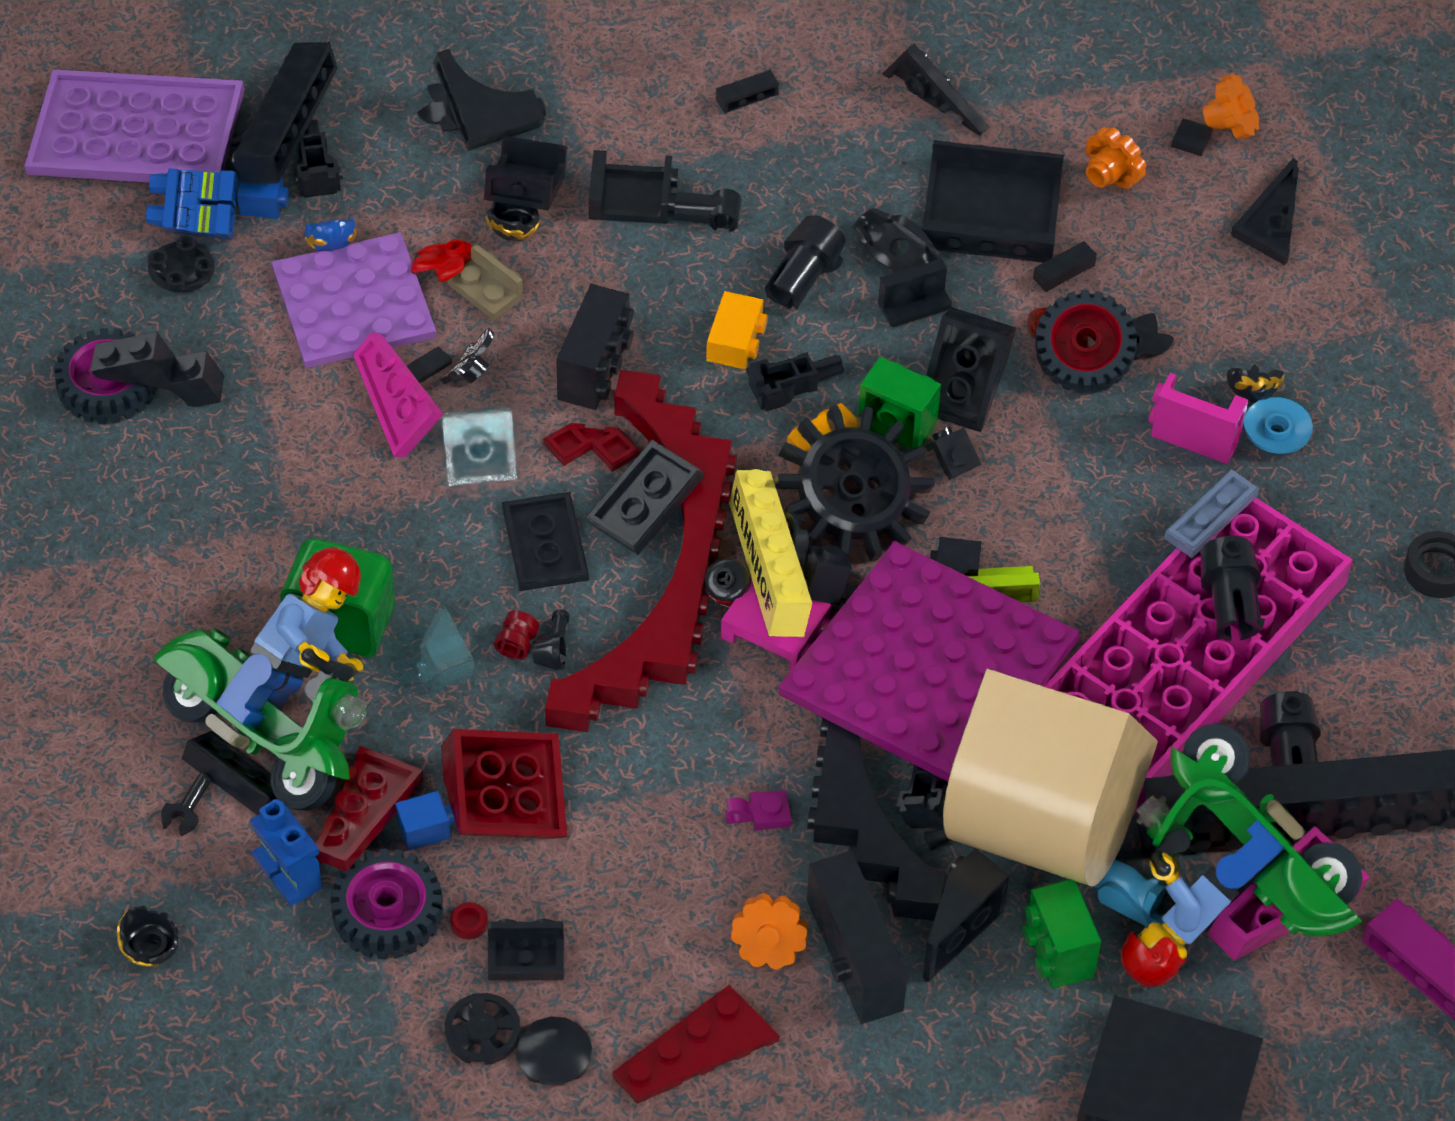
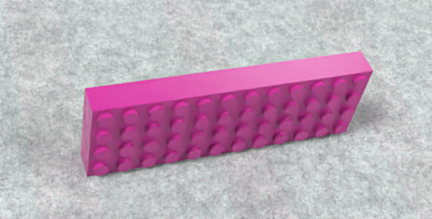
[1044,498,1353,816]

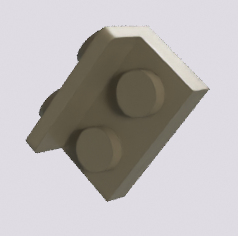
[447,244,523,321]

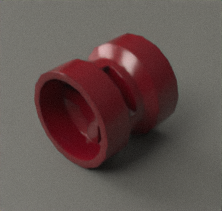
[494,610,539,660]

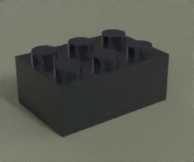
[556,284,634,410]

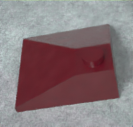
[441,729,567,839]

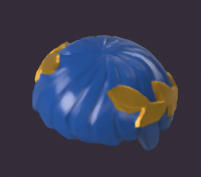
[304,216,357,252]

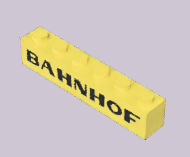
[729,469,812,637]

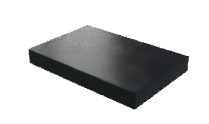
[586,440,705,555]
[501,492,589,591]

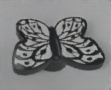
[440,328,495,385]

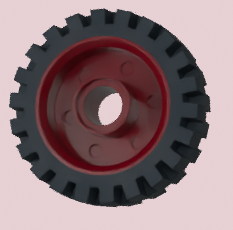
[1035,290,1137,393]

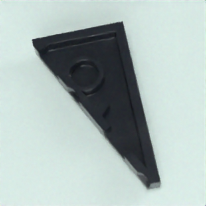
[882,43,990,136]
[1231,158,1299,265]

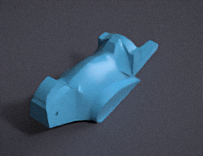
[1094,859,1168,927]

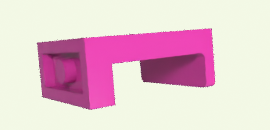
[1148,373,1248,464]
[721,578,831,671]

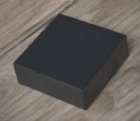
[1171,118,1213,157]

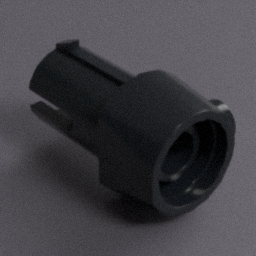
[764,215,846,309]
[1201,536,1265,641]
[1260,691,1321,766]

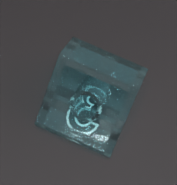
[441,406,517,486]

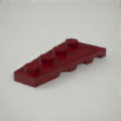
[315,745,423,872]
[613,985,780,1104]

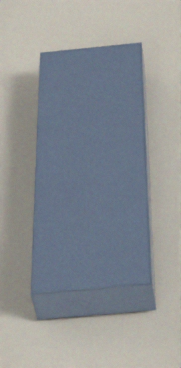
[1164,469,1259,558]

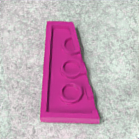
[353,332,444,458]

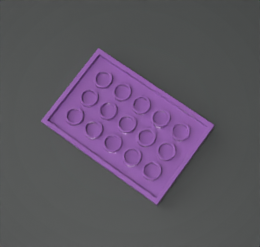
[25,69,245,182]

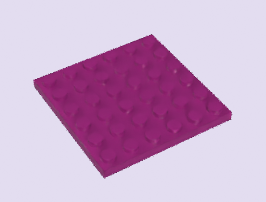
[778,541,1079,782]

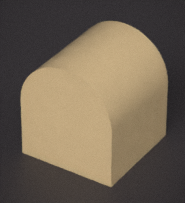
[943,669,1158,887]

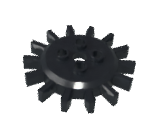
[774,405,935,561]

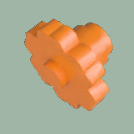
[1203,73,1259,140]
[1085,127,1147,189]
[731,893,809,970]

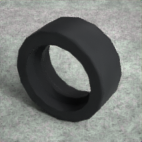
[1403,531,1455,599]

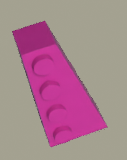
[1207,826,1370,961]

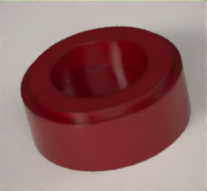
[450,902,488,940]

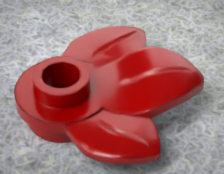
[411,239,472,283]

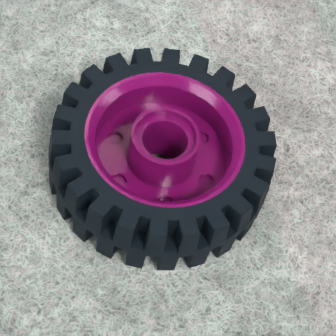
[54,328,158,424]
[331,849,443,959]

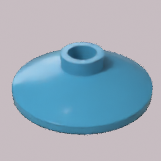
[1244,397,1313,454]

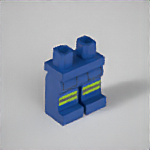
[146,168,239,240]
[250,799,323,906]

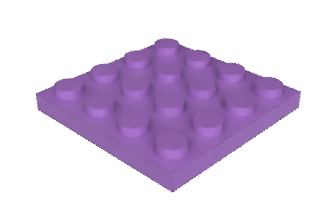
[272,232,437,368]

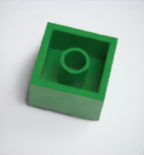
[858,357,941,449]
[1022,880,1101,989]

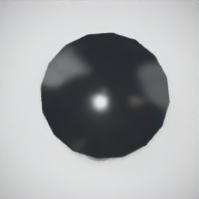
[148,236,214,292]
[516,1016,592,1085]

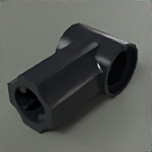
[674,189,742,232]

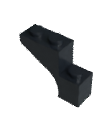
[91,332,224,407]

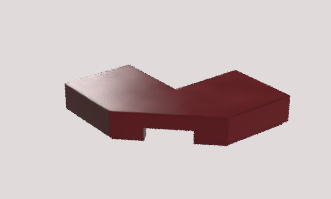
[543,423,640,472]

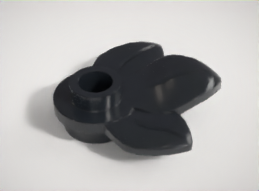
[417,83,459,132]
[1133,313,1174,361]

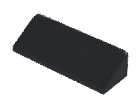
[182,731,277,815]

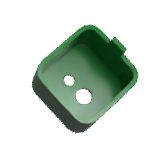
[280,538,395,658]

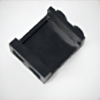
[484,136,567,211]
[588,150,678,224]

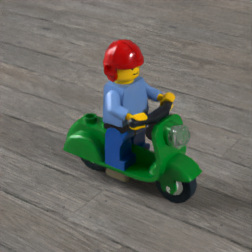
[153,547,367,811]
[1121,723,1363,987]

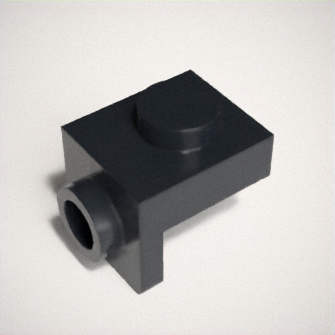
[925,426,982,480]

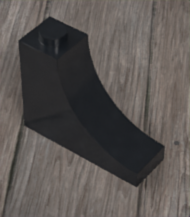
[433,49,546,151]

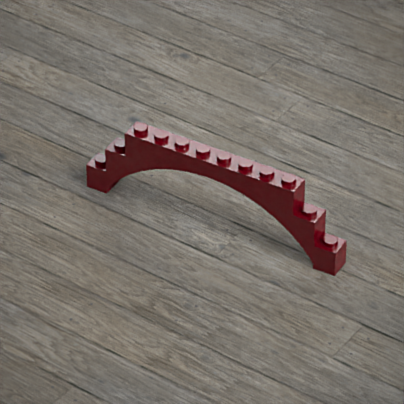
[545,370,737,732]

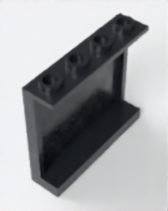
[922,140,1064,263]
[1077,995,1263,1121]

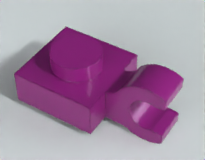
[725,790,791,831]

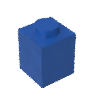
[237,177,289,218]
[395,791,455,851]

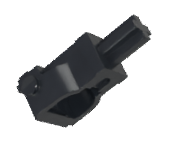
[294,119,343,198]
[746,352,844,412]
[896,764,948,829]

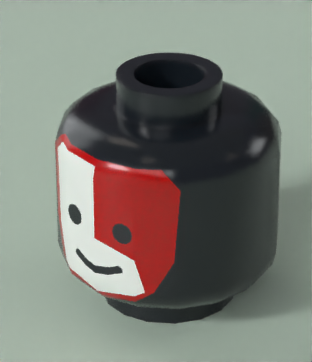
[705,558,751,608]

